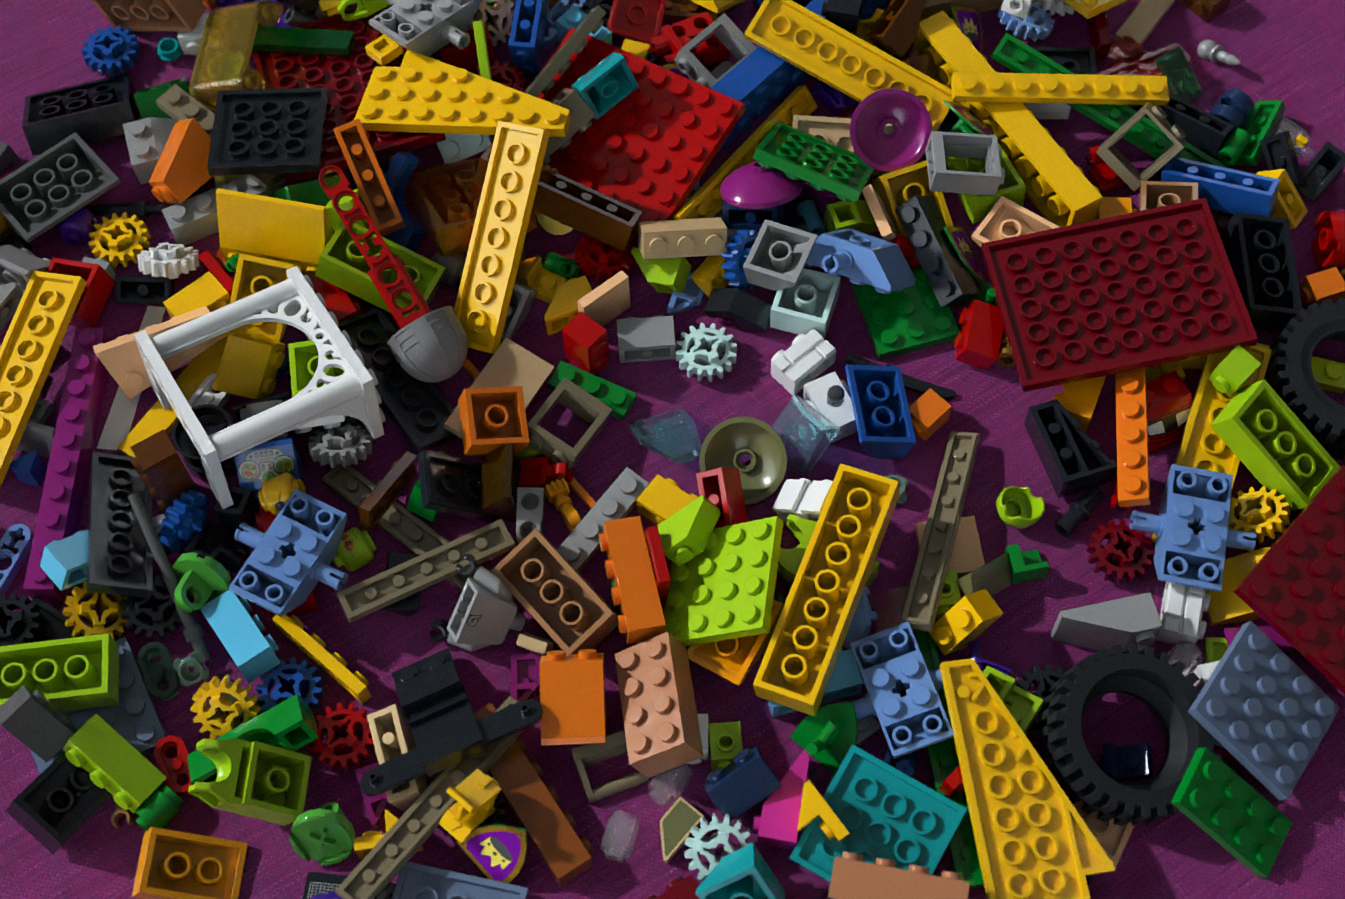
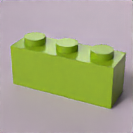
[62,714,167,814]

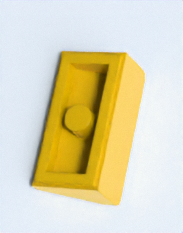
[691,242,731,298]

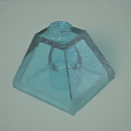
[772,394,840,476]
[628,407,702,463]

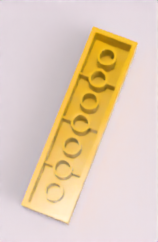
[753,463,899,717]

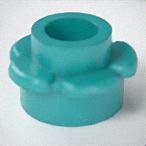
[157,37,182,62]

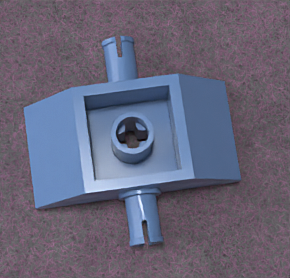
[805,228,916,294]
[1129,464,1256,592]
[228,489,348,617]
[850,622,954,759]

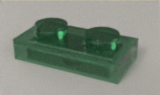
[1154,45,1203,102]

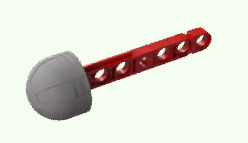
[319,165,468,383]

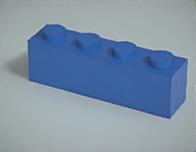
[1161,156,1280,217]

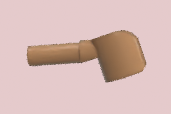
[111,795,134,830]

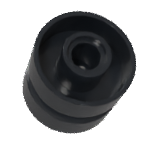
[172,405,237,482]

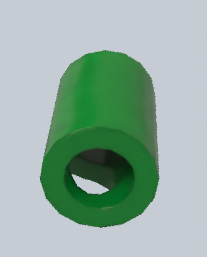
[1217,128,1251,166]
[544,252,582,280]

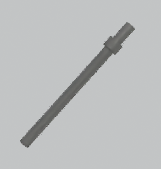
[128,492,212,663]

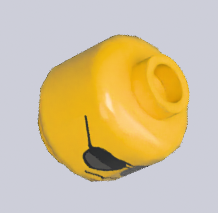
[258,473,306,516]

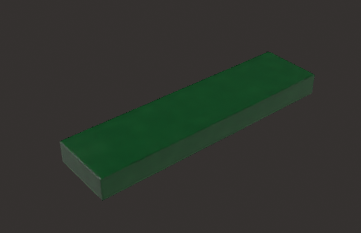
[248,26,356,56]

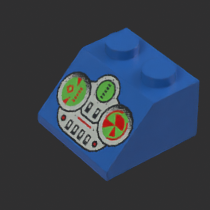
[234,438,305,502]

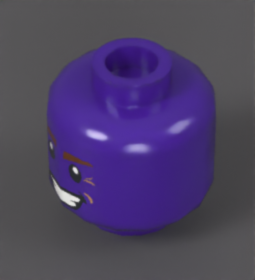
[57,206,97,246]

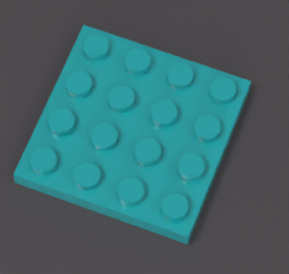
[790,744,967,882]

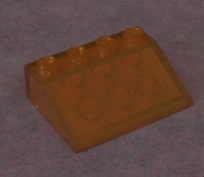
[406,158,483,256]

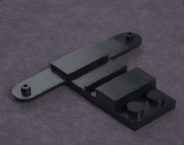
[360,648,543,796]

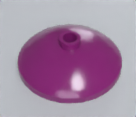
[849,88,932,172]
[720,161,803,209]

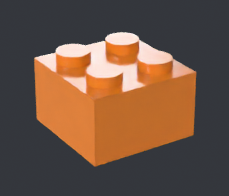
[458,386,530,456]

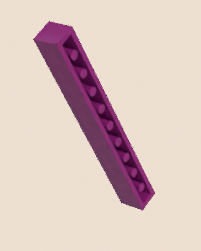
[23,327,111,603]

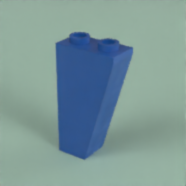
[508,0,548,77]

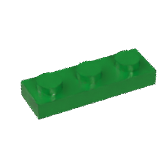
[1228,100,1286,166]
[548,361,637,421]

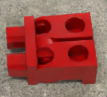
[650,11,730,66]

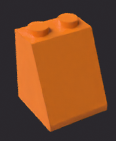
[149,118,213,203]
[539,649,607,746]

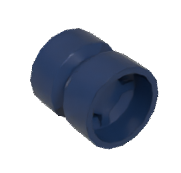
[1209,89,1255,133]

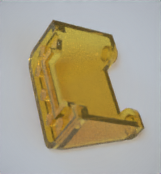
[189,0,284,110]

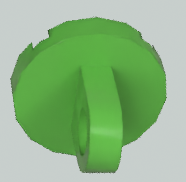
[172,552,231,613]
[289,802,356,865]

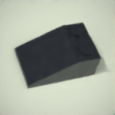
[6,751,112,855]

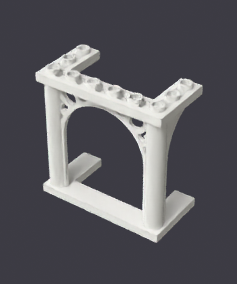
[134,266,385,509]

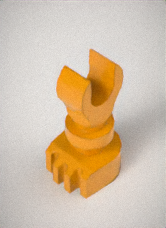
[544,478,581,532]

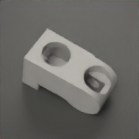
[516,487,546,544]

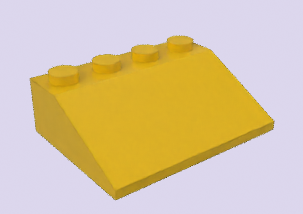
[216,188,334,279]

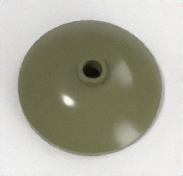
[699,416,788,505]

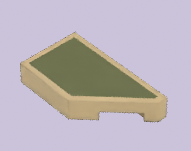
[660,796,705,864]

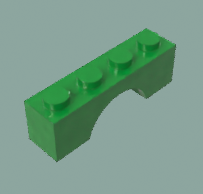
[187,694,319,785]

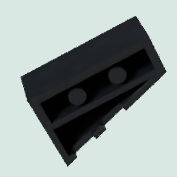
[1024,399,1117,498]

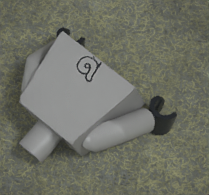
[429,553,525,652]

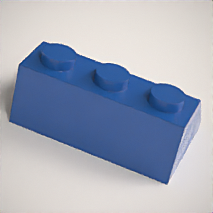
[845,364,917,460]

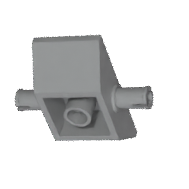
[369,0,482,57]

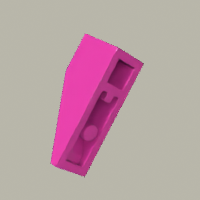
[752,749,810,851]

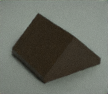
[480,443,521,522]

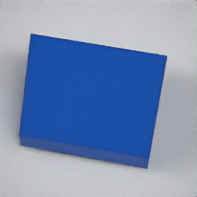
[10,450,47,487]

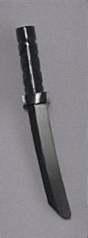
[86,201,174,217]
[844,353,956,399]

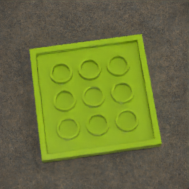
[664,516,784,646]

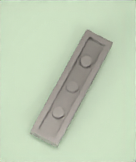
[558,467,649,573]

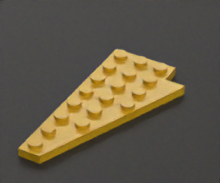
[354,50,571,137]
[939,658,1115,899]

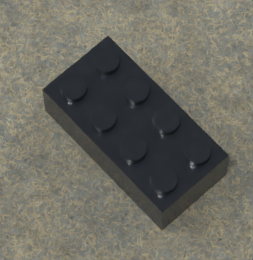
[1221,212,1303,331]

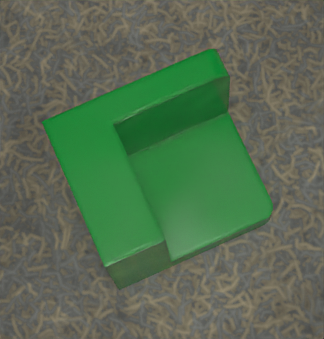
[1004,544,1050,585]

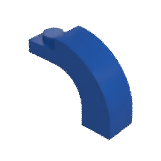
[383,152,428,253]

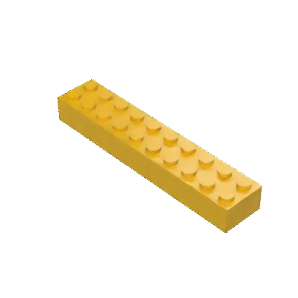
[912,11,1102,227]

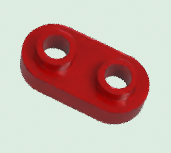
[154,735,193,796]

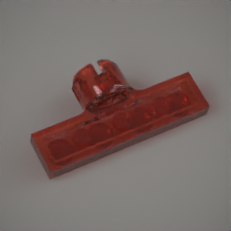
[1095,35,1193,76]

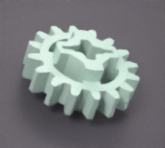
[676,322,737,382]
[684,813,755,880]

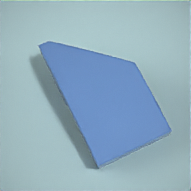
[666,272,705,316]
[843,586,878,649]

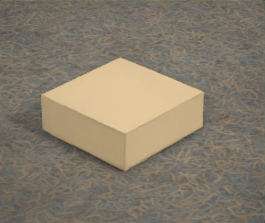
[516,632,555,654]

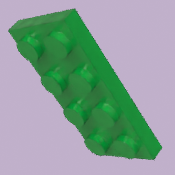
[1171,748,1293,878]

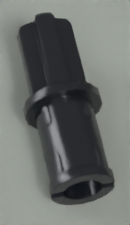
[1054,486,1104,537]

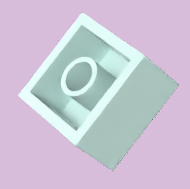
[770,268,841,339]

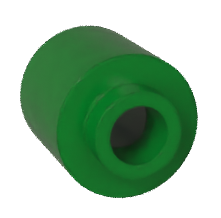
[135,785,184,831]

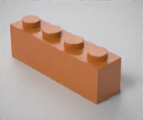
[333,118,406,236]
[599,516,666,644]

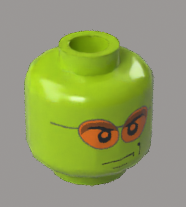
[333,527,377,572]

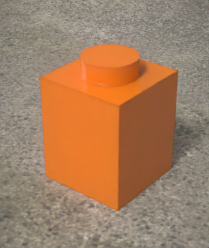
[1299,267,1345,308]
[909,388,952,441]

